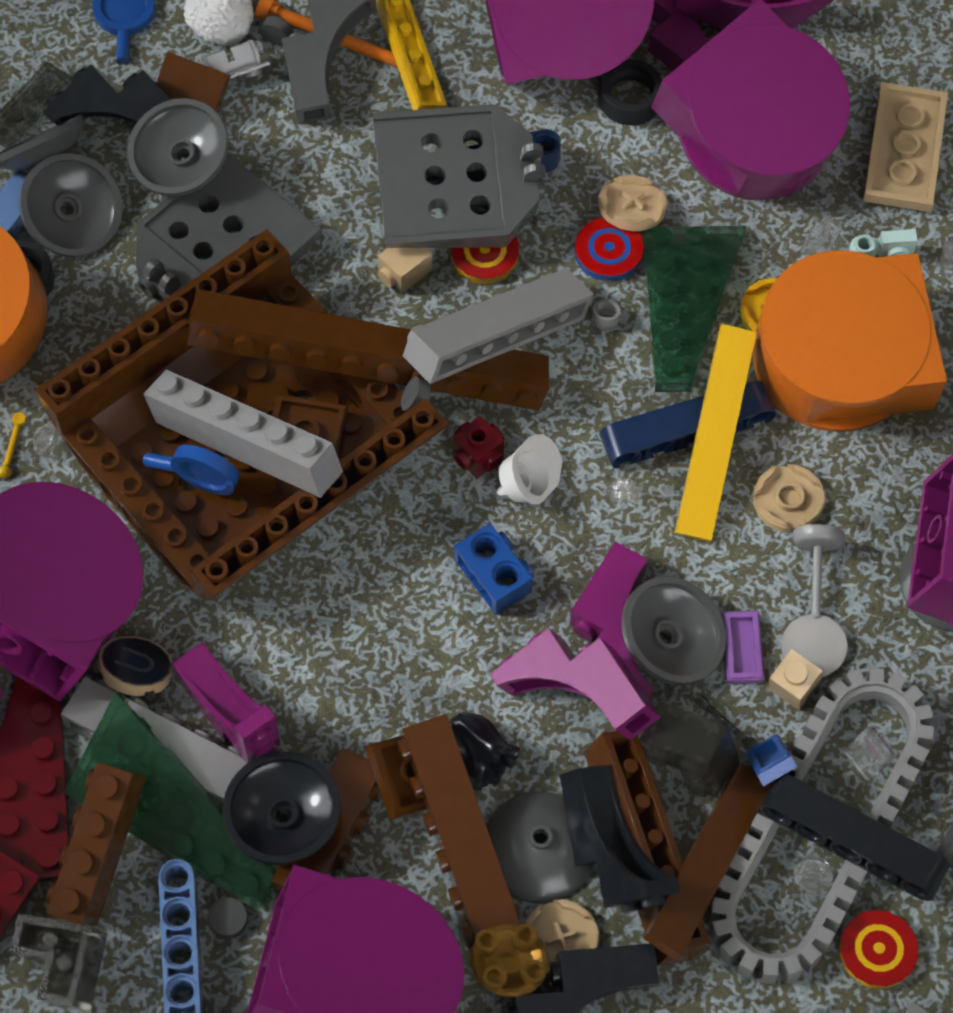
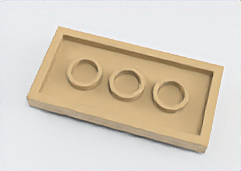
[863,82,948,212]

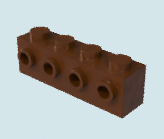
[46,762,147,926]

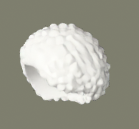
[184,0,254,46]

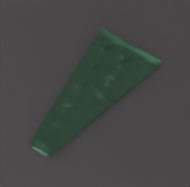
[643,226,746,392]
[64,691,276,910]

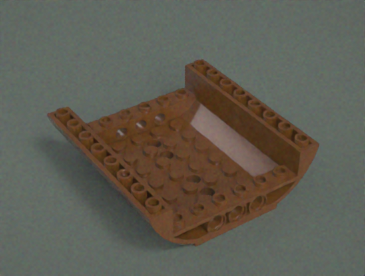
[35,229,449,601]

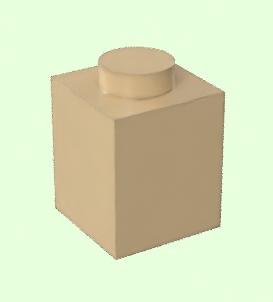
[378,248,433,294]
[769,649,823,711]

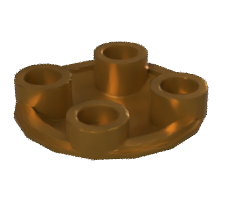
[470,924,549,997]

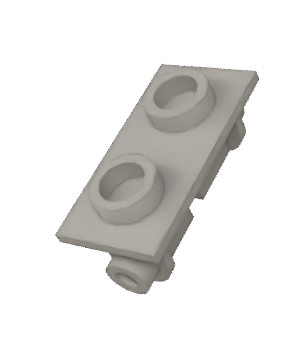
[197,40,270,85]

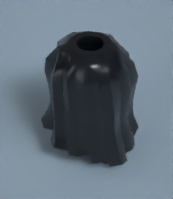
[449,712,520,791]

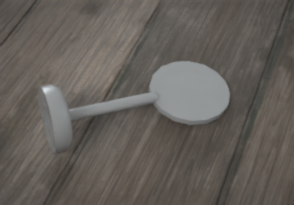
[781,524,848,678]

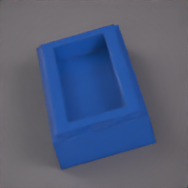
[745,734,797,786]

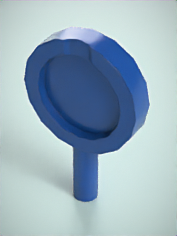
[92,0,156,64]
[143,445,240,495]

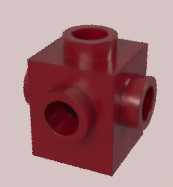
[452,416,505,479]

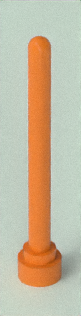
[255,0,398,68]

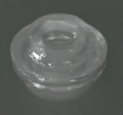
[606,478,642,504]

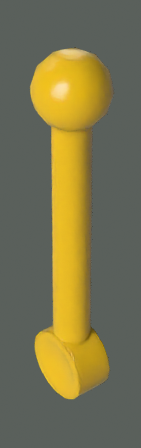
[0,412,27,479]

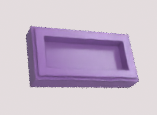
[721,611,765,684]

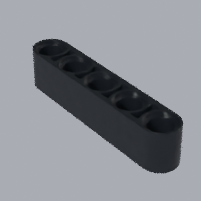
[760,774,950,901]

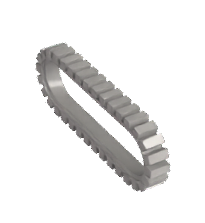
[709,668,935,984]

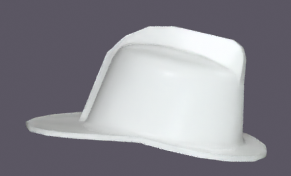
[496,434,562,505]

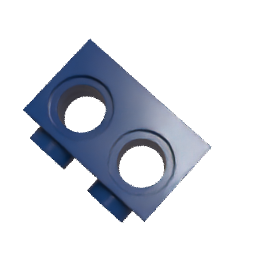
[454,523,534,615]

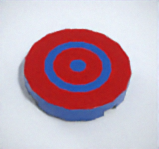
[575,218,644,281]

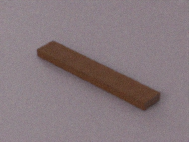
[643,762,772,961]

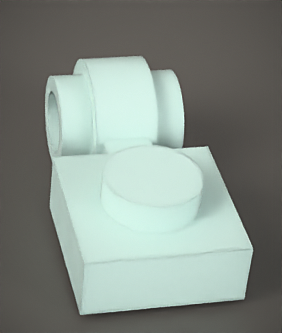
[849,229,918,257]

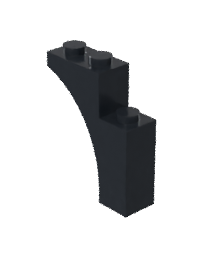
[43,65,172,125]
[559,765,680,913]
[506,944,659,1013]

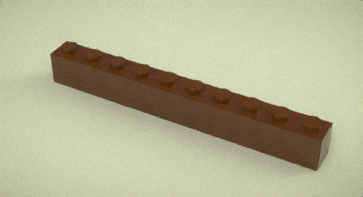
[187,289,549,411]

